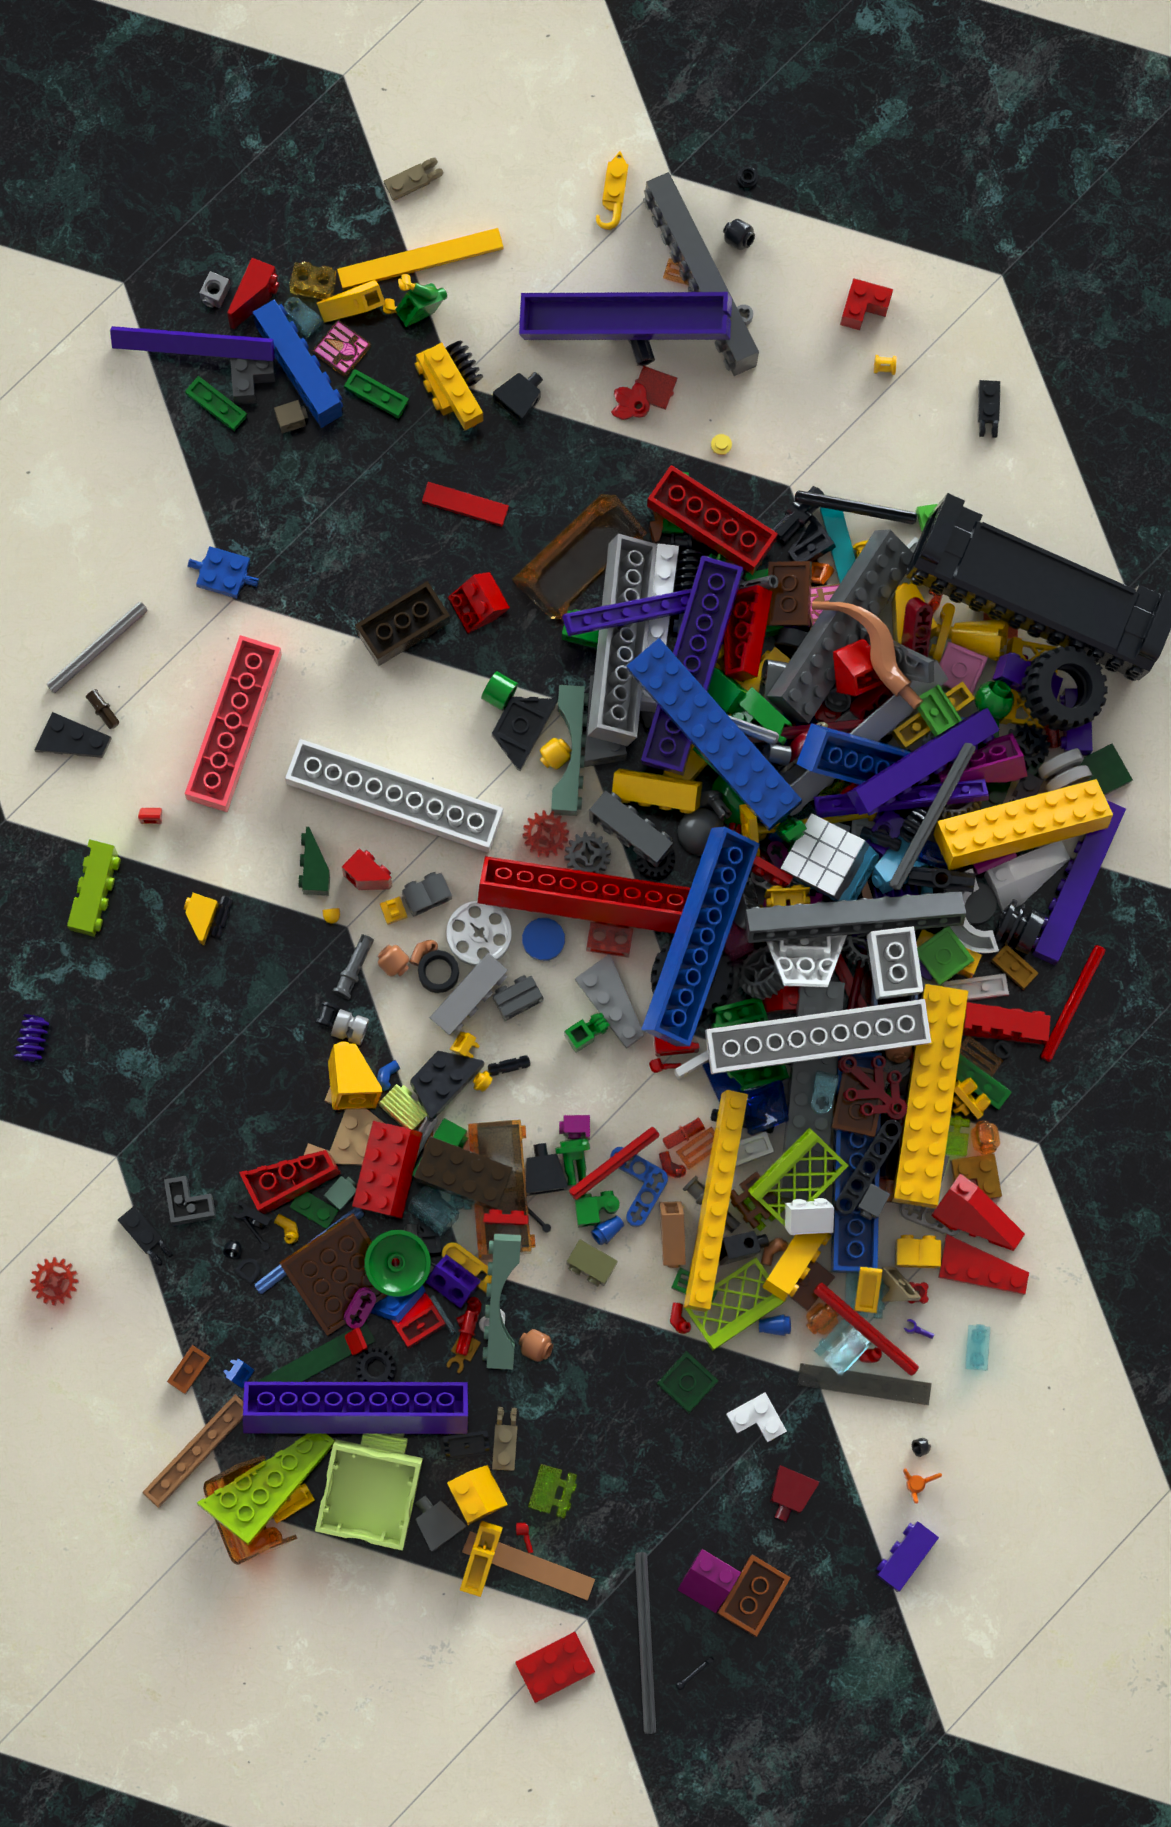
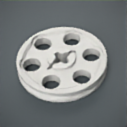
[447,901,511,966]

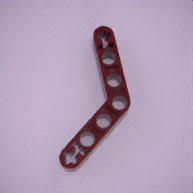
[850,597,933,720]

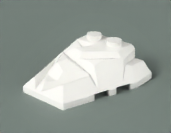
[767,935,847,987]

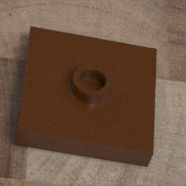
[788,1261,835,1311]

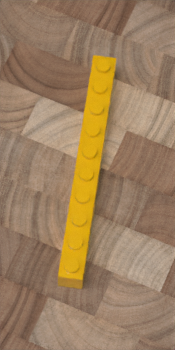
[683,1090,748,1312]

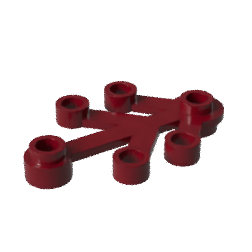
[837,1055,907,1120]

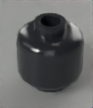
[723,219,755,250]

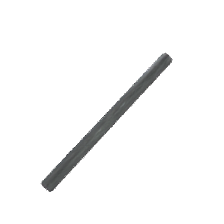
[889,743,976,890]
[635,1552,656,1734]

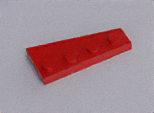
[938,1234,1029,1295]

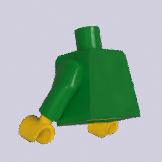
[383,274,447,327]

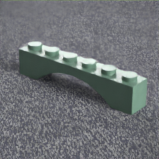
[551,685,589,816]
[483,1234,521,1370]

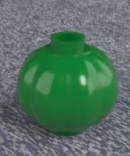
[974,680,1014,719]

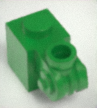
[564,1013,610,1053]
[575,1191,620,1228]

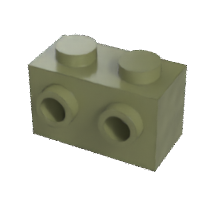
[566,1239,618,1287]

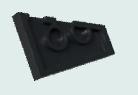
[34,712,112,758]

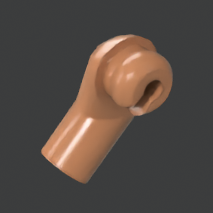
[761,1238,788,1266]

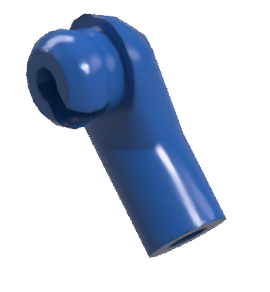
[376,1060,400,1091]

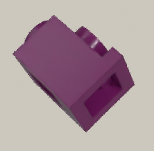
[559,1115,590,1140]

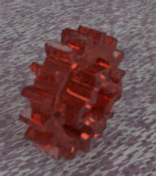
[522,810,569,858]
[30,1257,79,1306]

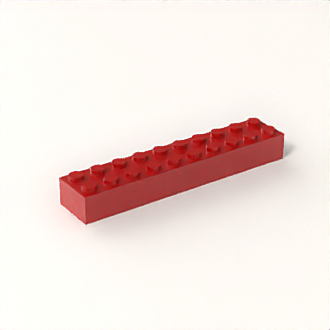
[477,856,690,934]

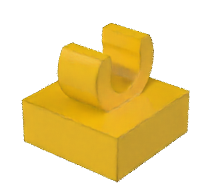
[380,896,408,925]
[449,1031,480,1058]

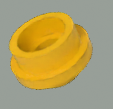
[473,1071,492,1092]

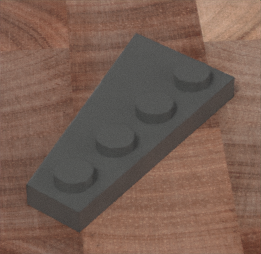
[861,628,934,683]

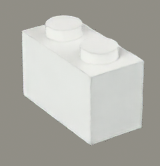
[785,1198,834,1235]

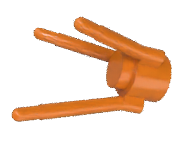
[903,1468,942,1504]

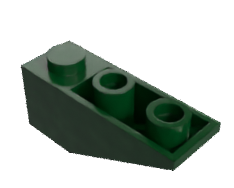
[298,827,330,896]

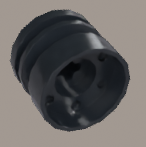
[995,899,1046,955]

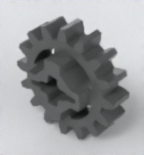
[564,832,611,874]

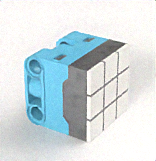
[781,813,879,902]

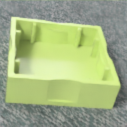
[315,1439,423,1551]

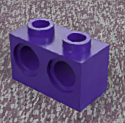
[426,1255,481,1308]

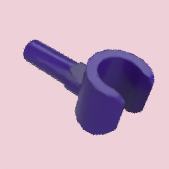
[904,1319,934,1339]

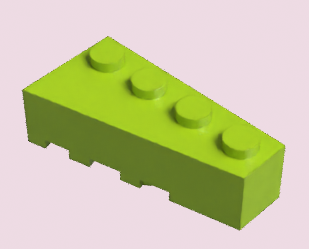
[67,839,121,937]

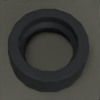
[774,627,808,656]
[418,950,459,993]

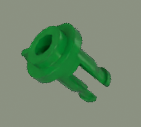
[555,1139,590,1185]

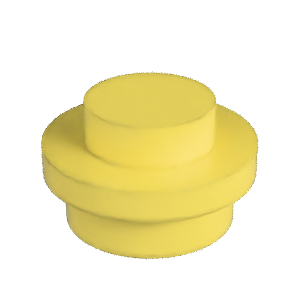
[711,434,732,455]

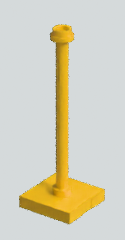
[739,804,877,857]

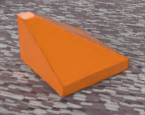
[811,562,834,584]

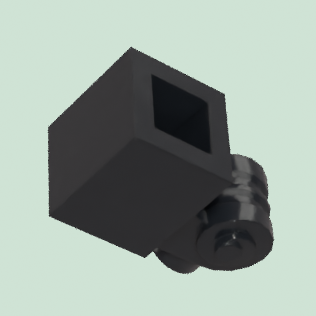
[1009,772,1044,802]

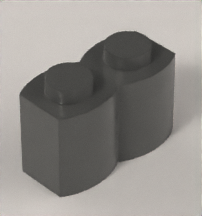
[402,872,452,917]

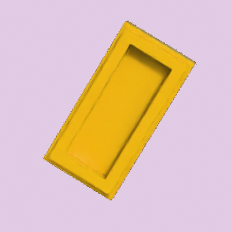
[854,1267,882,1313]

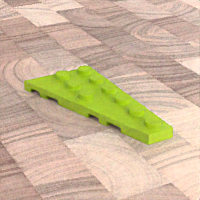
[197,1434,335,1546]

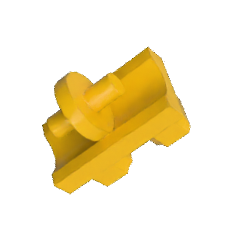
[952,1077,991,1119]

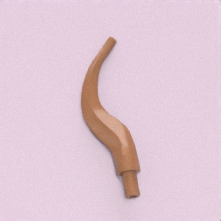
[812,601,923,709]

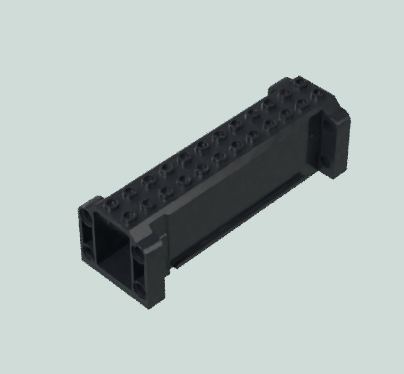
[906,493,1171,681]

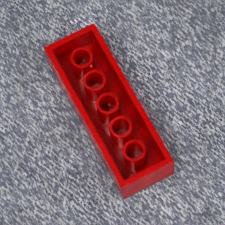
[647,465,778,575]

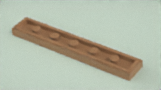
[142,1394,243,1508]
[462,1531,595,1601]

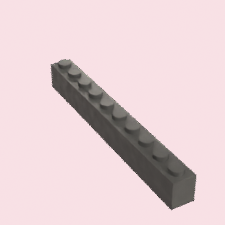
[745,891,966,943]

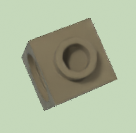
[274,400,308,433]

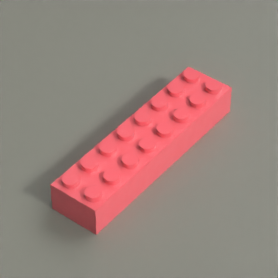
[185,635,282,812]

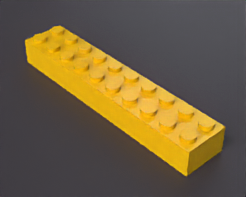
[892,984,968,1209]

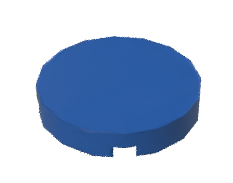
[522,918,565,961]

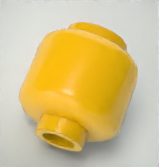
[540,738,572,769]

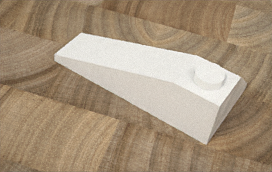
[984,841,1070,913]

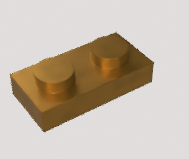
[991,945,1038,990]

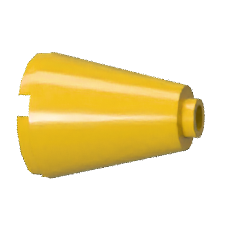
[948,620,1008,661]

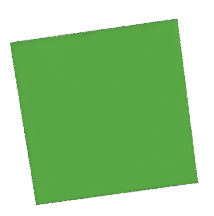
[917,926,974,986]

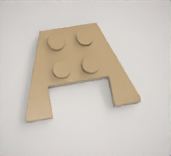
[304,1088,384,1166]

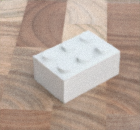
[866,926,923,1000]

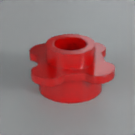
[908,1282,929,1304]

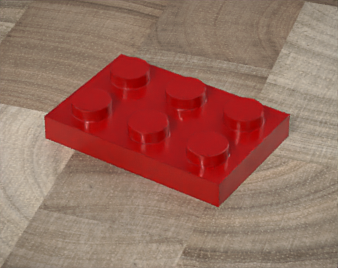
[515,1632,595,1703]

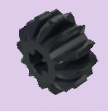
[900,808,927,843]

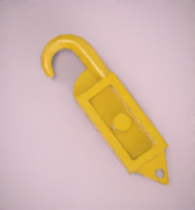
[596,151,629,230]

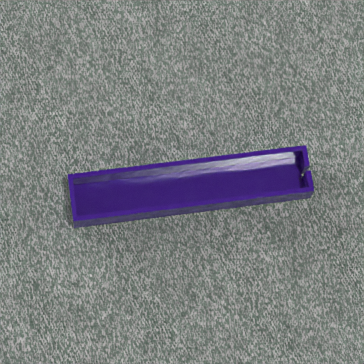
[519,292,732,340]

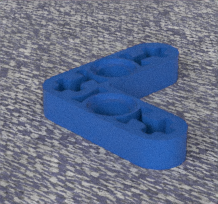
[610,1147,668,1227]

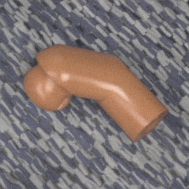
[409,940,438,966]

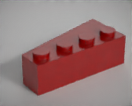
[724,585,772,682]
[962,1002,1051,1045]
[239,1150,341,1215]

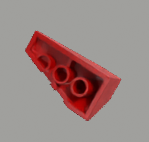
[931,1174,1025,1251]

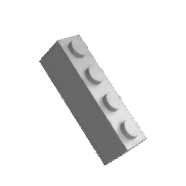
[429,953,508,1035]

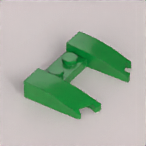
[693,687,792,773]
[711,998,789,1091]

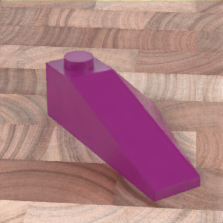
[937,733,1027,783]

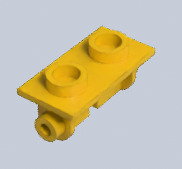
[764,885,810,907]
[273,1483,315,1524]

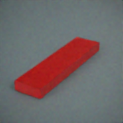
[422,482,509,527]

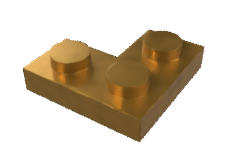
[951,1153,1002,1199]

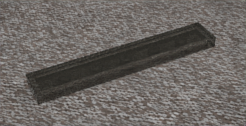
[797,1363,932,1406]

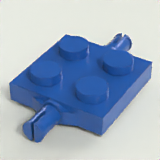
[187,546,259,599]

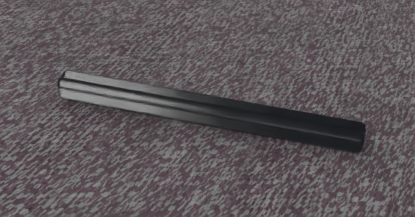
[795,490,917,525]

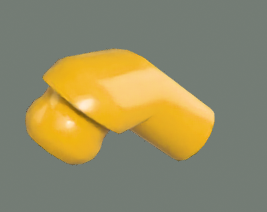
[274,1213,299,1244]

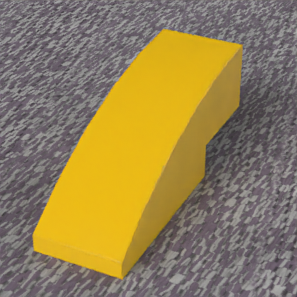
[460,1521,503,1597]

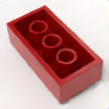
[352,1121,423,1218]

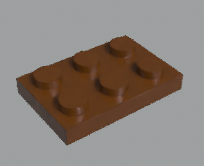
[767,561,812,626]
[831,1064,887,1138]

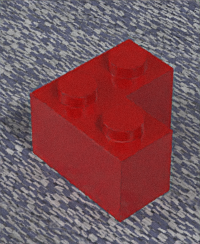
[840,278,893,330]

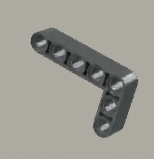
[753,659,791,766]

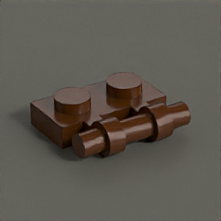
[730,1171,783,1229]

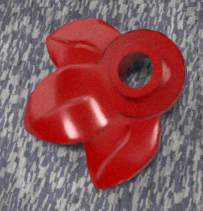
[611,382,650,420]

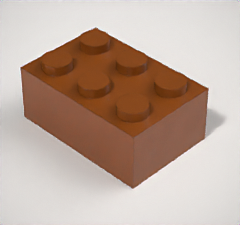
[717,1554,791,1637]

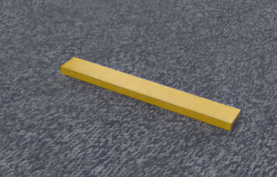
[337,228,504,290]

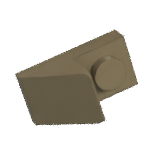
[881,1267,921,1302]

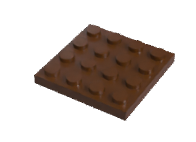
[279,1214,387,1336]

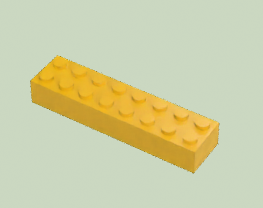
[933,779,1113,870]

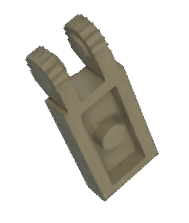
[384,157,444,201]
[492,1407,517,1471]

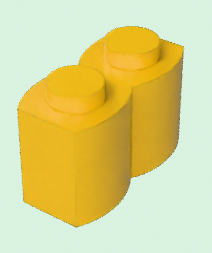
[895,1235,941,1268]

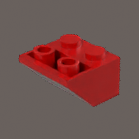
[448,572,510,633]
[833,639,884,696]
[342,848,392,890]
[390,1292,446,1349]

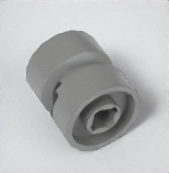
[331,1009,369,1045]

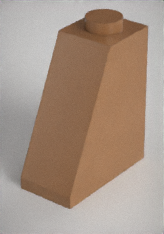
[659,1201,686,1268]

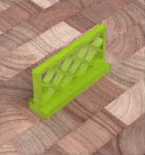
[748,1127,849,1226]
[683,1257,786,1351]

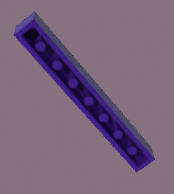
[847,708,1000,816]
[1032,800,1126,965]

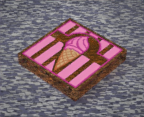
[312,320,371,378]

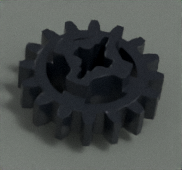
[1008,723,1050,769]

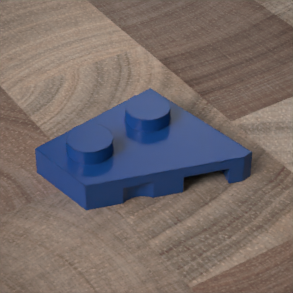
[370,1286,426,1323]

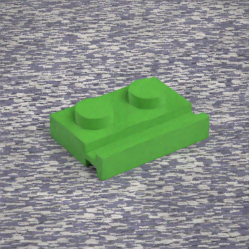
[917,684,962,737]

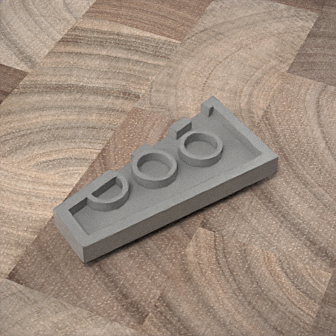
[575,954,644,1049]

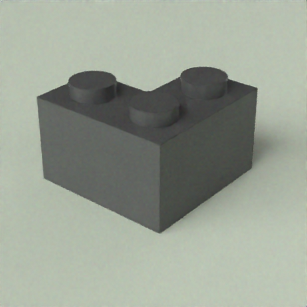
[230,358,275,405]
[164,1176,217,1226]

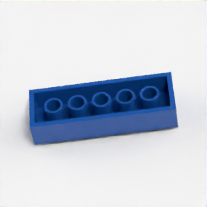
[253,299,343,428]
[797,723,911,785]

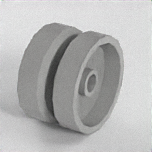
[1037,748,1093,792]

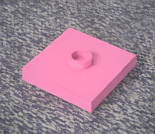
[939,642,988,695]

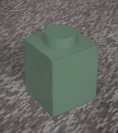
[324,1176,357,1212]

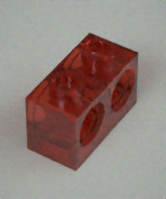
[586,922,633,958]

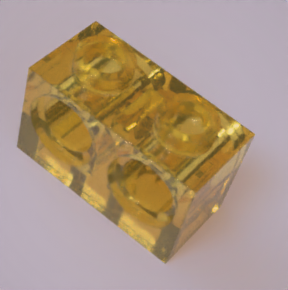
[289,262,337,300]

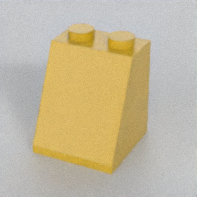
[891,582,938,644]
[328,1042,382,1110]
[447,1465,508,1526]

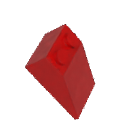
[227,258,279,329]

